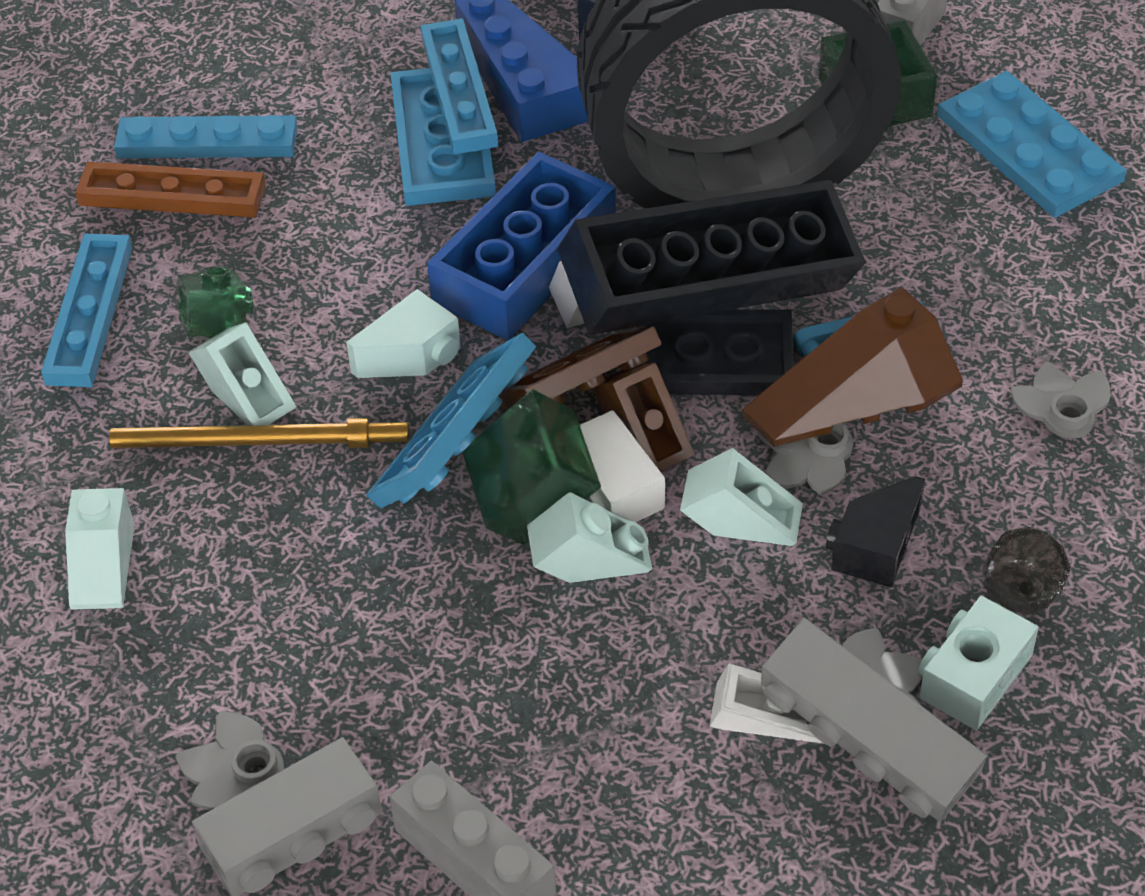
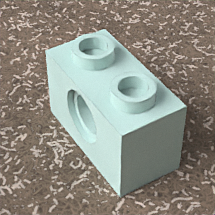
[918,595,1039,731]

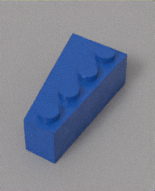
[454,0,588,142]

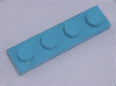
[420,18,498,154]
[114,115,298,159]
[41,233,133,387]

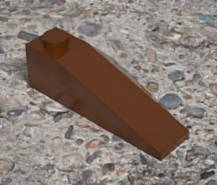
[742,287,963,447]

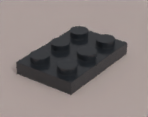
[645,309,794,395]

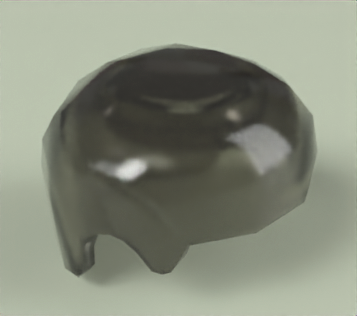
[982,526,1071,615]

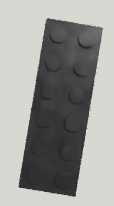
[557,180,866,335]

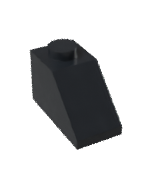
[825,476,925,587]

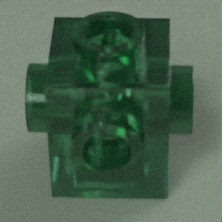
[177,266,253,339]

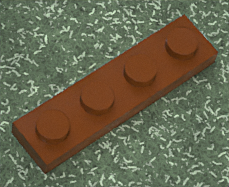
[75,161,266,218]

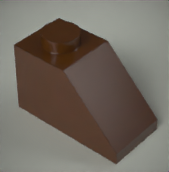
[592,363,695,472]

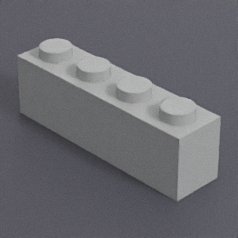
[761,617,987,822]

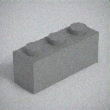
[191,737,382,896]
[389,760,556,896]

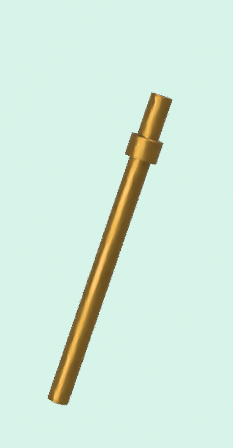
[109,418,410,448]

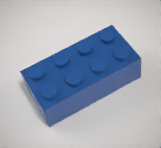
[427,151,616,341]

